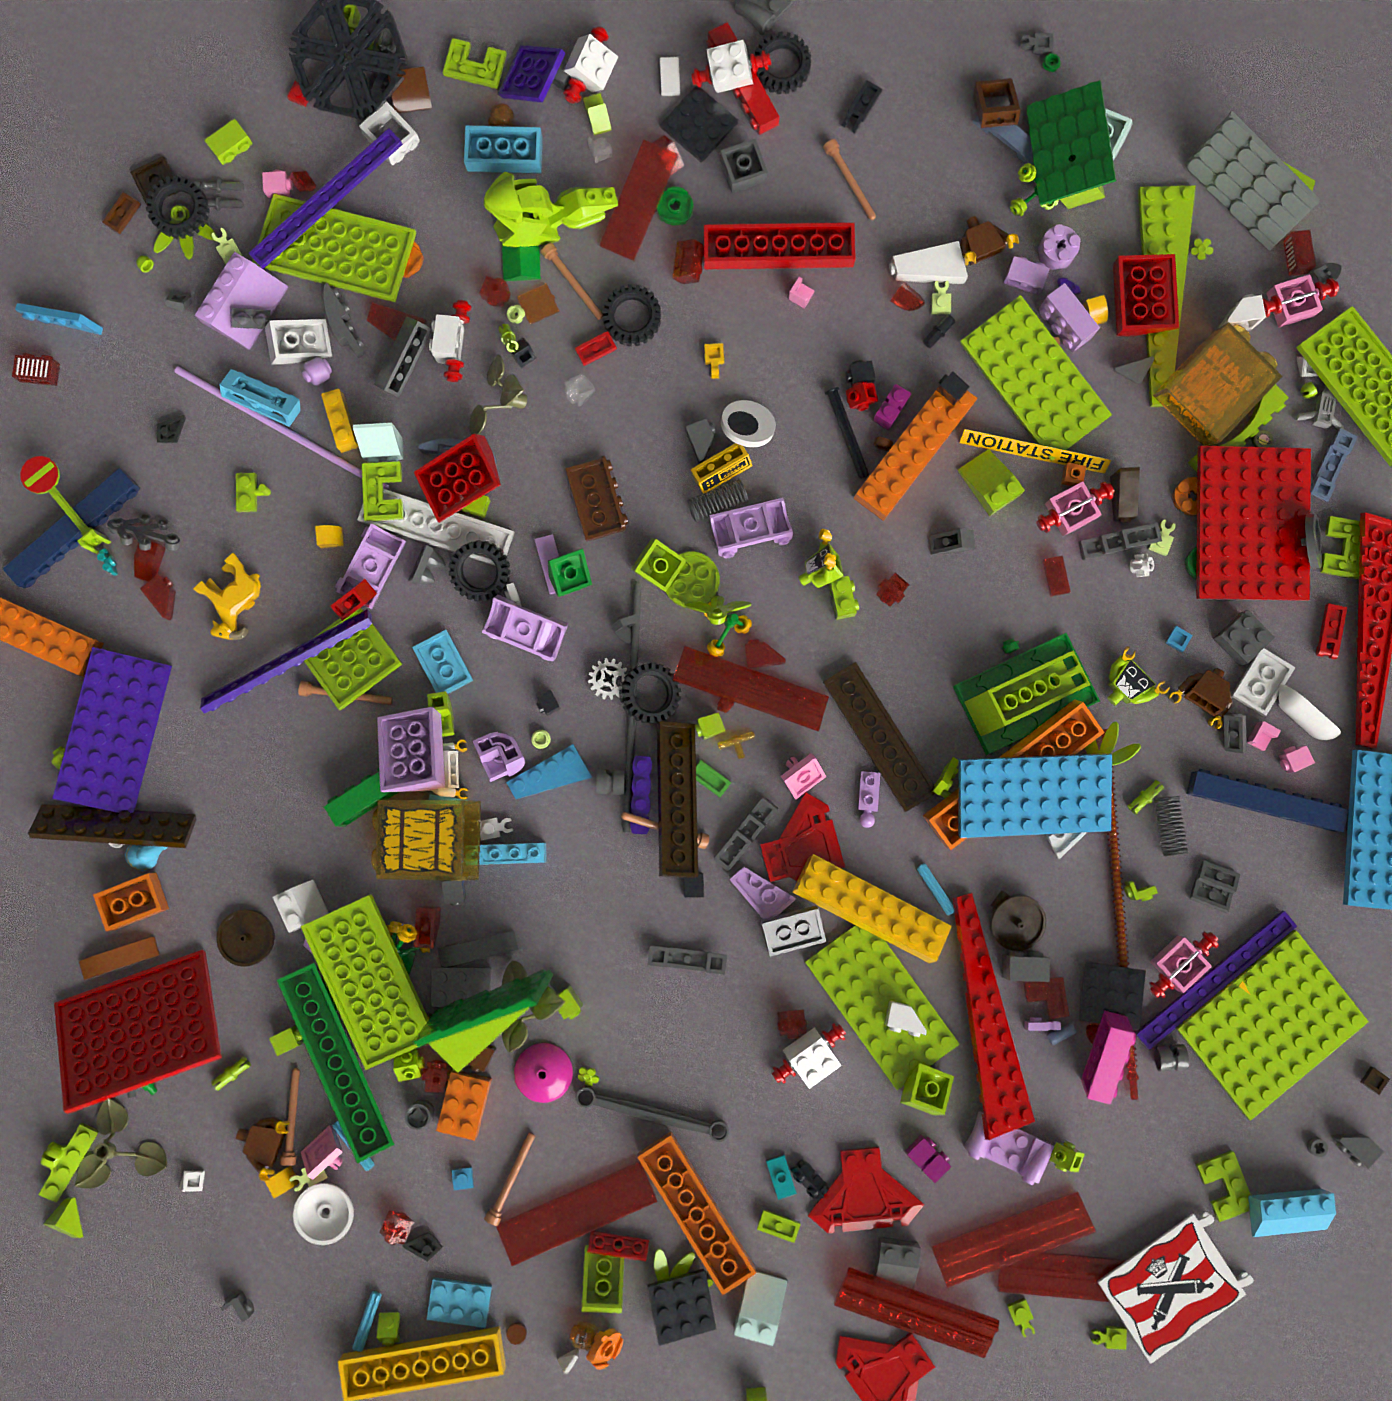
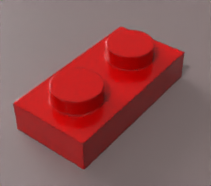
[575,331,617,366]

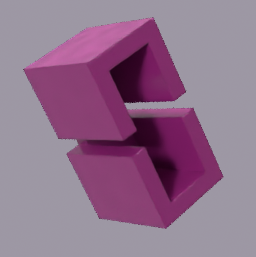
[873,383,912,431]
[905,1135,951,1183]

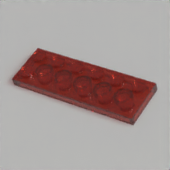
[599,139,678,262]

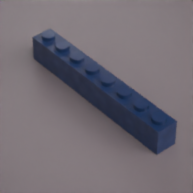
[3,468,141,589]
[1187,769,1349,832]

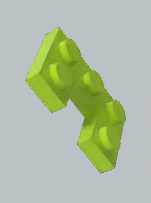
[443,38,507,89]
[362,461,404,521]
[1320,516,1360,579]
[1195,1150,1251,1222]

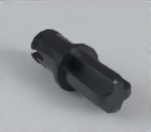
[923,314,956,348]

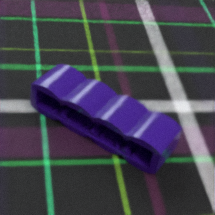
[630,756,652,834]

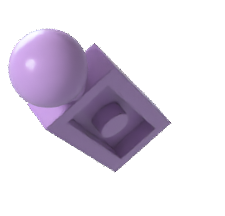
[858,771,880,828]

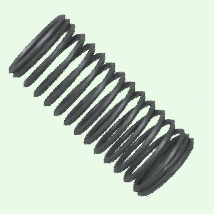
[687,479,748,522]
[1154,796,1189,856]

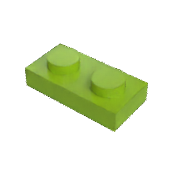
[757,1209,801,1243]

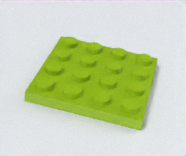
[304,608,402,711]

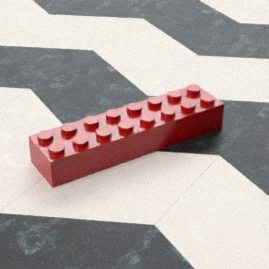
[704,223,856,270]

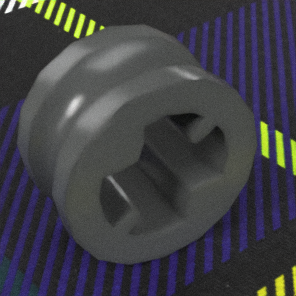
[1307,1137,1328,1157]

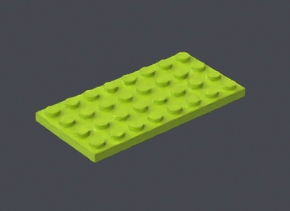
[252,194,417,302]
[960,295,1112,461]
[1296,306,1392,466]
[300,894,429,1070]
[804,925,960,1090]

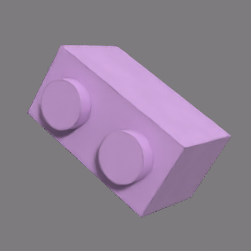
[1004,256,1050,295]

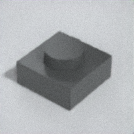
[165,292,192,311]

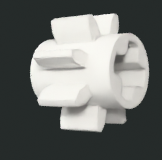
[1130,554,1154,577]

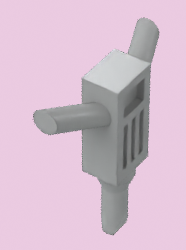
[1296,386,1344,430]

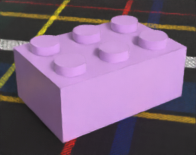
[1039,283,1100,353]

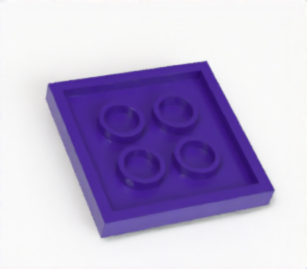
[498,45,566,103]

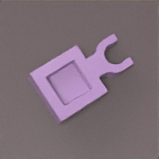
[1024,1017,1061,1031]

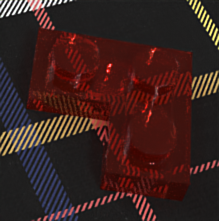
[1023,977,1069,1019]

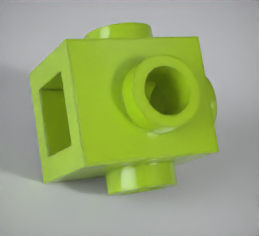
[393,1049,425,1082]
[1049,1141,1085,1172]

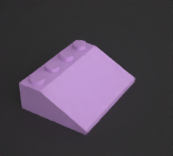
[195,252,288,350]
[377,707,445,792]

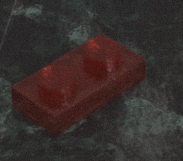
[1042,556,1071,597]

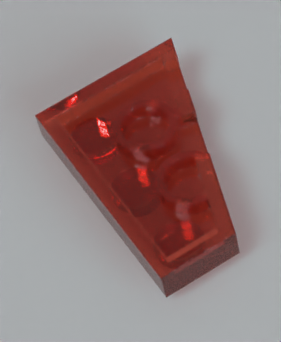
[367,303,427,341]

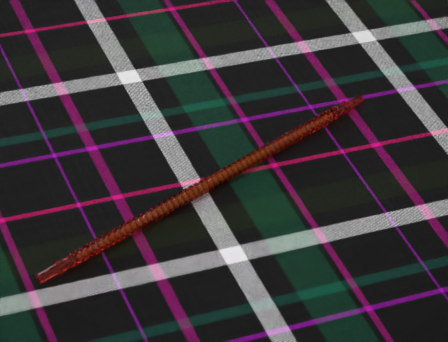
[1101,729,1139,1100]

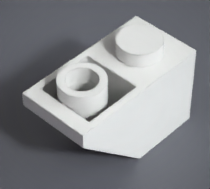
[885,1001,927,1037]

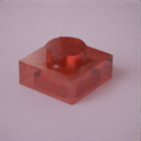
[289,171,316,192]

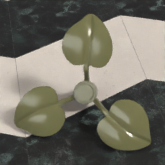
[470,355,527,435]
[502,961,565,1052]
[75,1099,167,1189]

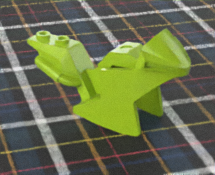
[483,172,618,247]

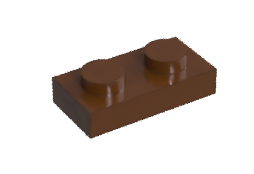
[102,192,141,235]

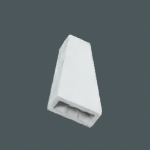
[889,241,968,284]

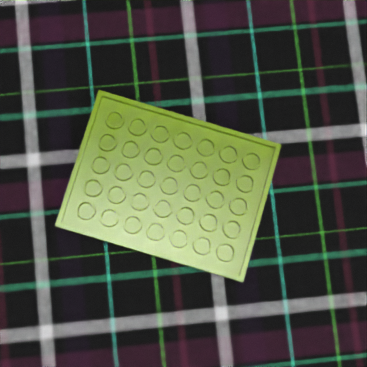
[1176,930,1369,1121]

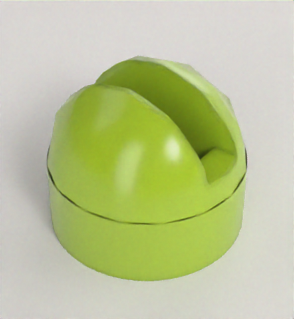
[136,255,154,273]
[1300,381,1318,398]

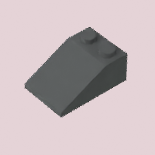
[871,1237,921,1303]

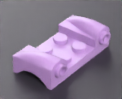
[709,498,793,559]
[335,523,406,610]
[482,595,569,661]
[964,1111,1054,1185]

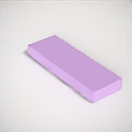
[535,534,559,594]

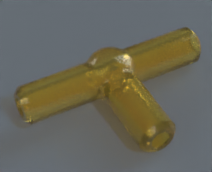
[717,731,755,759]

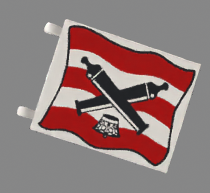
[1097,1212,1254,1364]

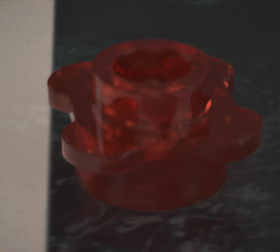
[717,695,735,713]

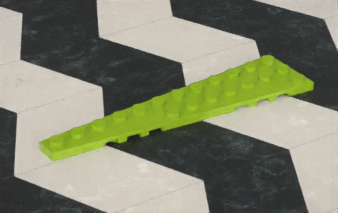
[1138,186,1196,407]

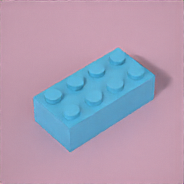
[464,126,543,173]

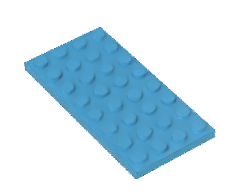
[1343,750,1392,910]
[959,753,1112,838]

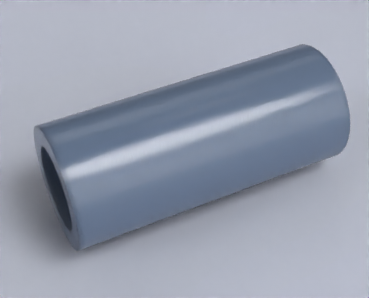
[1047,1022,1077,1046]

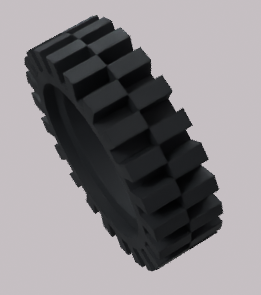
[755,32,811,95]
[146,176,209,239]
[602,284,661,346]
[448,540,511,601]
[619,663,681,724]

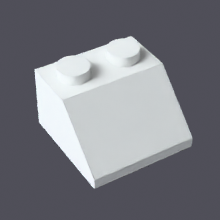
[1215,294,1266,335]
[273,880,329,933]

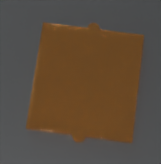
[517,283,560,325]

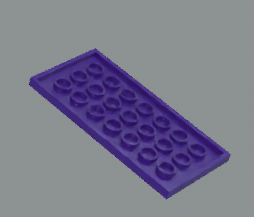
[52,647,172,813]

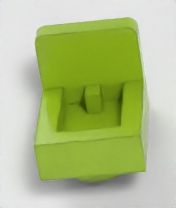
[1124,880,1158,902]
[377,1312,400,1346]

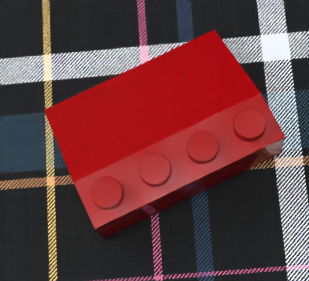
[1113,254,1179,337]
[414,434,501,523]

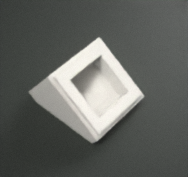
[1297,357,1318,377]
[179,1170,205,1191]
[557,1349,579,1374]

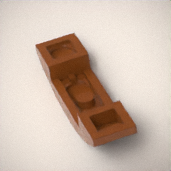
[79,936,160,980]

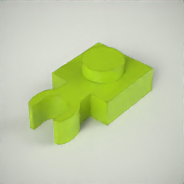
[1007,1297,1035,1338]
[1091,1326,1127,1350]

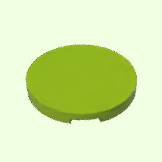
[666,551,720,608]

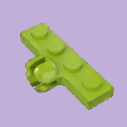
[38,1122,99,1203]

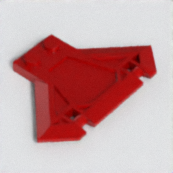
[760,792,845,882]
[807,1146,925,1233]
[835,1332,936,1401]

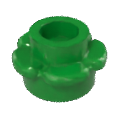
[1042,53,1061,72]
[1001,638,1020,654]

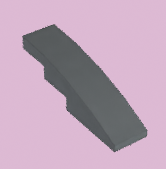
[1078,523,1162,560]
[714,796,778,871]

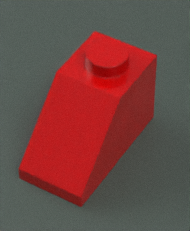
[330,579,377,621]

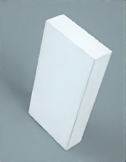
[660,57,680,96]

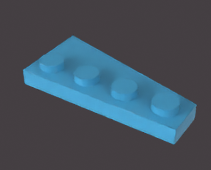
[15,303,103,335]
[506,744,592,799]

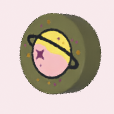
[1252,430,1273,447]

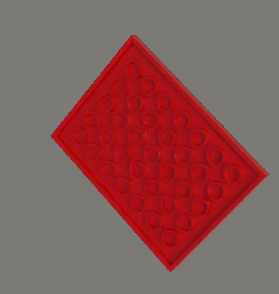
[1196,446,1311,601]
[54,949,222,1114]

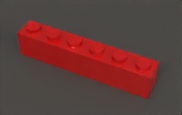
[706,22,780,135]

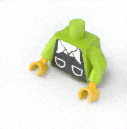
[798,528,844,588]
[1107,646,1170,706]

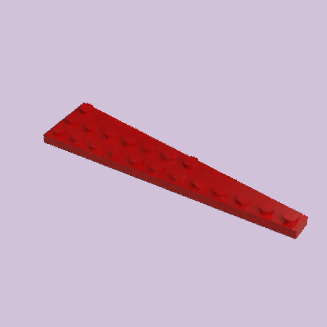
[1356,512,1392,749]
[952,893,1035,1140]

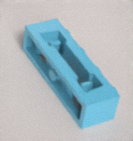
[219,369,301,427]
[466,843,547,865]

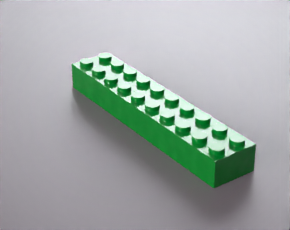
[276,963,395,1164]

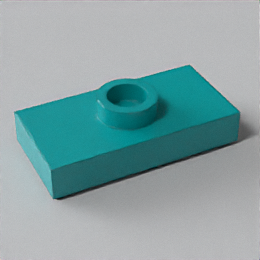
[766,1154,797,1200]

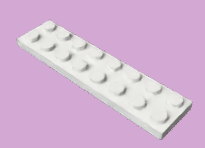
[358,489,514,566]

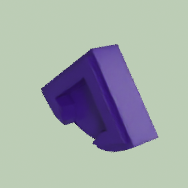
[1057,278,1081,295]

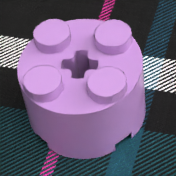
[1038,224,1081,270]

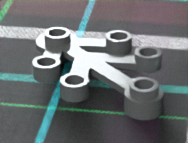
[107,513,180,551]

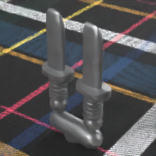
[192,178,244,211]

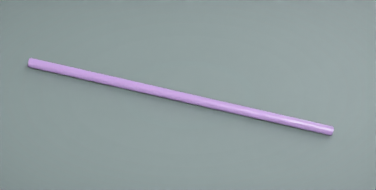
[175,366,389,490]

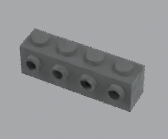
[374,316,432,397]

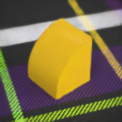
[1083,295,1108,324]
[315,525,344,548]
[265,1166,300,1198]

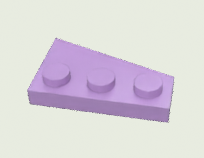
[729,867,796,919]

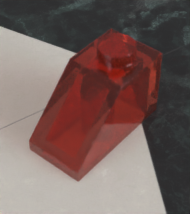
[134,541,166,584]
[140,574,176,621]
[744,639,786,669]
[414,906,441,949]

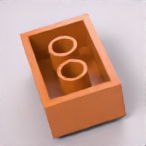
[93,873,169,931]
[436,1070,492,1141]

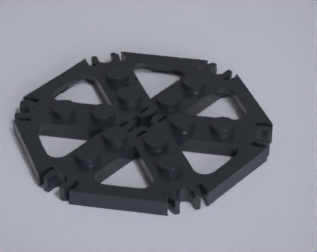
[289,0,408,119]

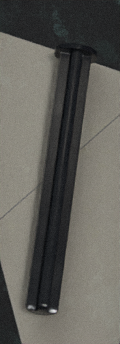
[825,387,869,479]

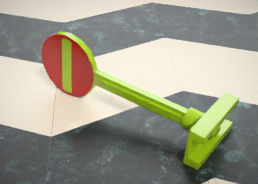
[20,456,111,554]

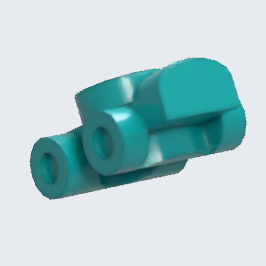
[97,549,118,576]

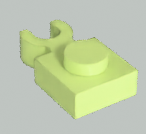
[212,228,243,264]
[931,281,951,314]
[1148,520,1176,556]
[289,1167,328,1191]

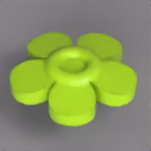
[1191,238,1214,260]
[578,1067,599,1086]

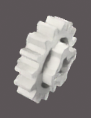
[588,658,627,700]

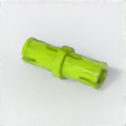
[498,324,518,352]
[1127,780,1164,815]
[211,1056,251,1091]

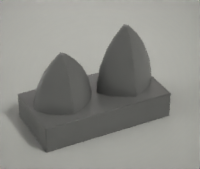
[231,308,271,329]
[408,545,446,584]
[1224,713,1247,754]

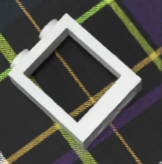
[359,102,420,166]

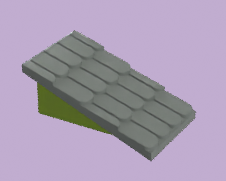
[1186,111,1319,251]

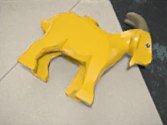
[193,553,261,640]

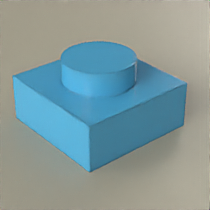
[1165,626,1193,652]
[451,1166,474,1190]

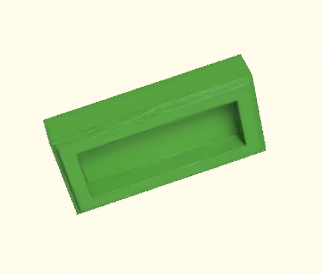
[696,760,732,798]

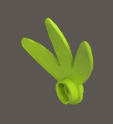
[154,205,218,260]
[684,596,752,625]
[1084,721,1141,766]
[654,1249,713,1287]

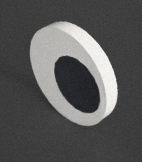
[721,400,776,447]

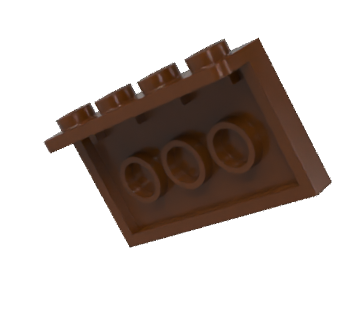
[565,455,629,542]

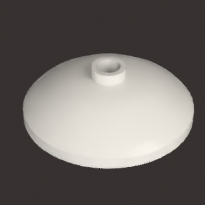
[293,1183,354,1245]

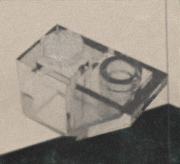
[564,373,596,407]

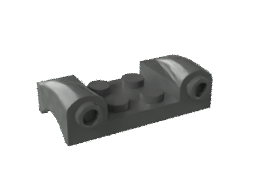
[735,0,796,36]

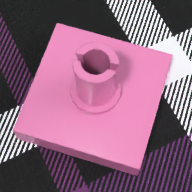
[781,753,826,799]
[301,1125,343,1179]

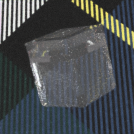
[587,136,612,163]

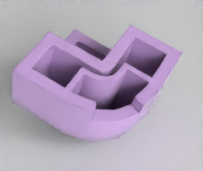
[473,731,525,782]

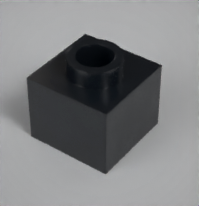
[510,337,536,368]
[536,690,561,716]

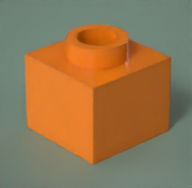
[1061,462,1086,486]

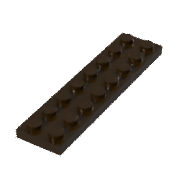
[823,662,936,812]
[657,721,698,878]
[28,804,197,848]

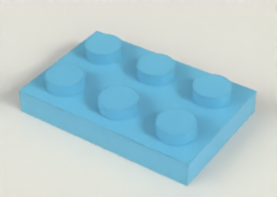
[412,630,474,694]
[427,1277,492,1328]

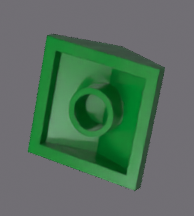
[502,245,541,281]
[548,548,593,597]

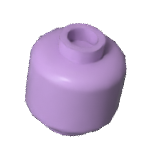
[302,357,332,386]

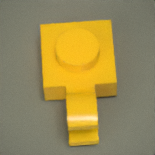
[704,343,724,379]

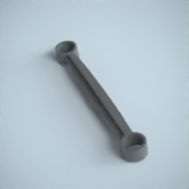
[576,1086,729,1142]

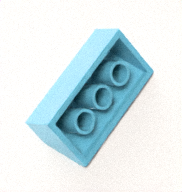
[1249,1188,1336,1237]

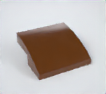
[388,67,432,114]

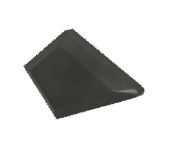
[157,415,186,443]
[402,1232,443,1262]

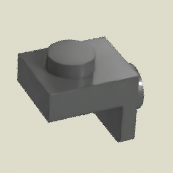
[220,1291,255,1322]

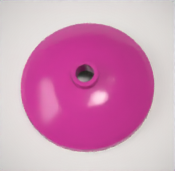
[514,1043,573,1103]

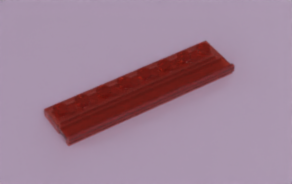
[673,646,829,731]
[496,1161,657,1266]
[931,1192,1096,1288]
[997,1248,1127,1302]
[834,1267,1000,1359]

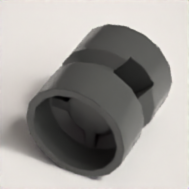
[597,769,625,795]
[1154,1044,1189,1072]
[405,1099,435,1130]

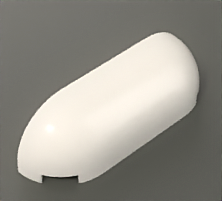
[1278,684,1341,740]

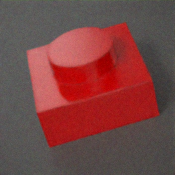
[287,81,309,107]

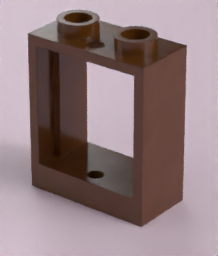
[973,78,1021,128]

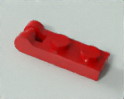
[1315,603,1347,660]

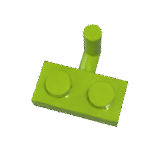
[236,473,271,512]
[933,757,959,798]

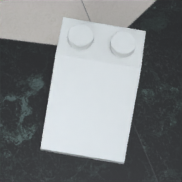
[265,319,332,365]

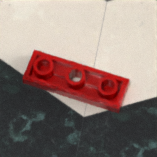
[587,1231,649,1262]

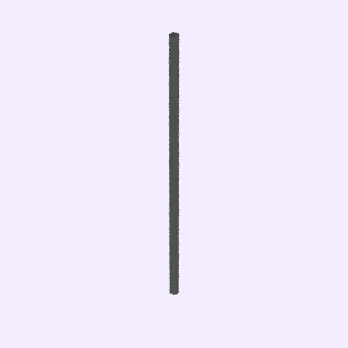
[623,584,641,832]

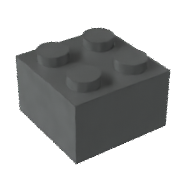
[720,139,768,194]
[1213,610,1275,666]
[1002,950,1050,982]

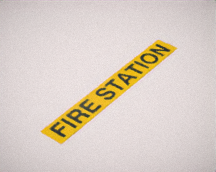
[960,429,1111,474]

